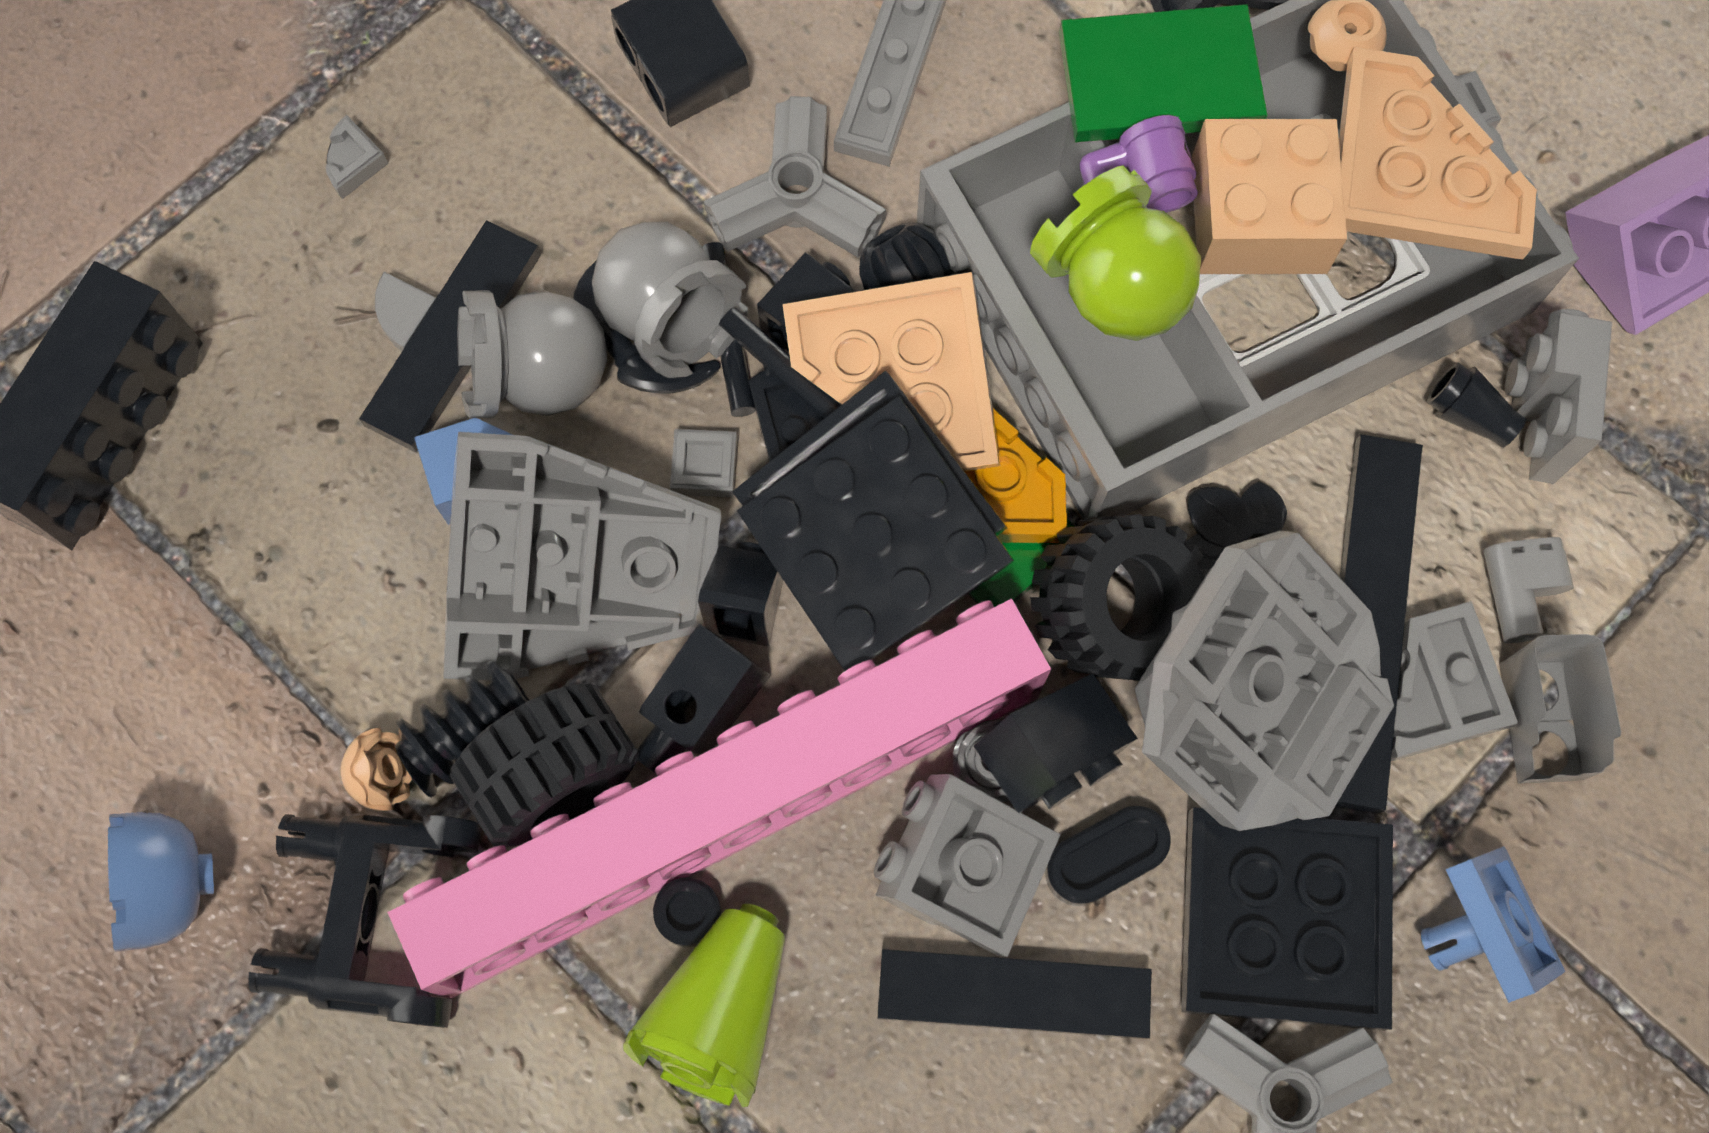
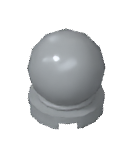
[592,222,748,378]
[457,290,607,418]

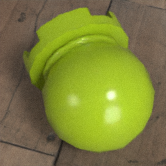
[1030,165,1201,341]

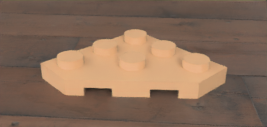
[1339,47,1537,260]
[783,272,1001,472]

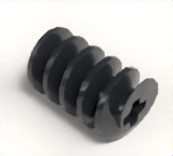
[395,660,530,798]

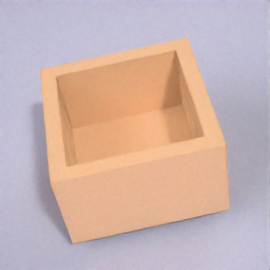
[1192,119,1347,274]

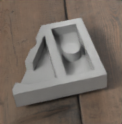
[1391,601,1518,761]

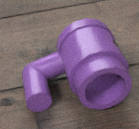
[1079,115,1198,213]

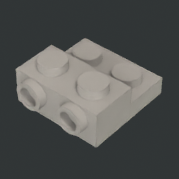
[1505,309,1612,484]
[874,774,1060,957]

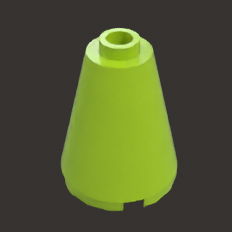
[623,904,785,1107]

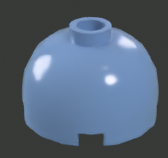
[108,812,214,952]

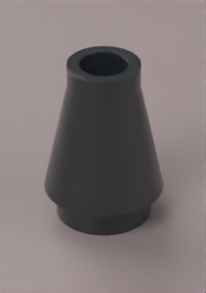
[1427,363,1526,448]

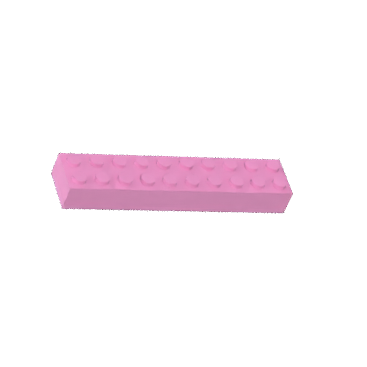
[387,599,1051,999]

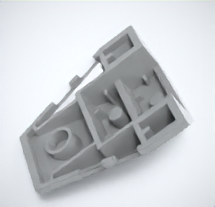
[443,432,721,680]

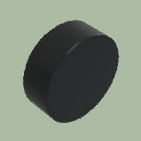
[653,878,721,947]

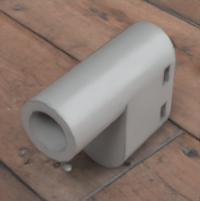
[1484,537,1574,643]

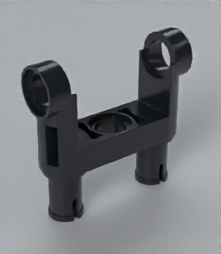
[248,813,482,1028]

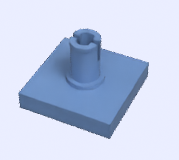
[1421,846,1566,1003]

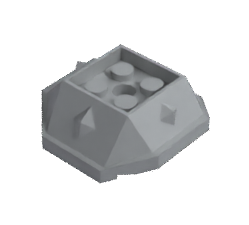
[1135,531,1394,831]

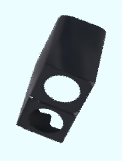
[611,0,750,127]

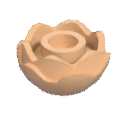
[1308,0,1387,71]
[341,728,412,811]

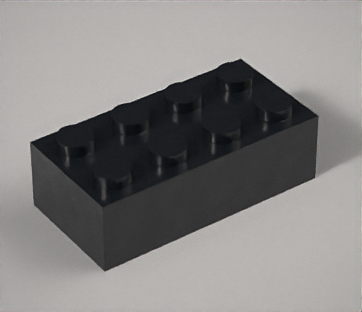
[0,261,203,551]

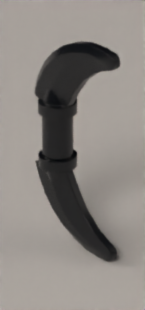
[573,260,720,394]

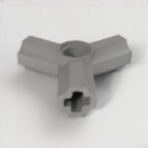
[704,96,886,257]
[1179,1014,1393,1133]

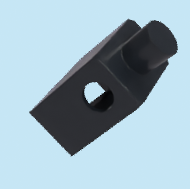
[637,623,771,773]

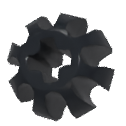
[859,223,950,290]

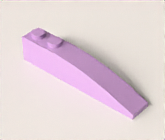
[1565,135,1709,335]

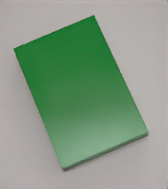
[1059,4,1267,143]

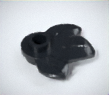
[1184,481,1287,570]

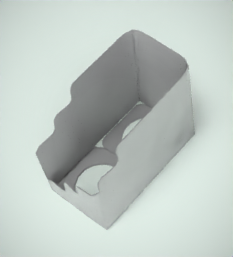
[1499,634,1621,784]

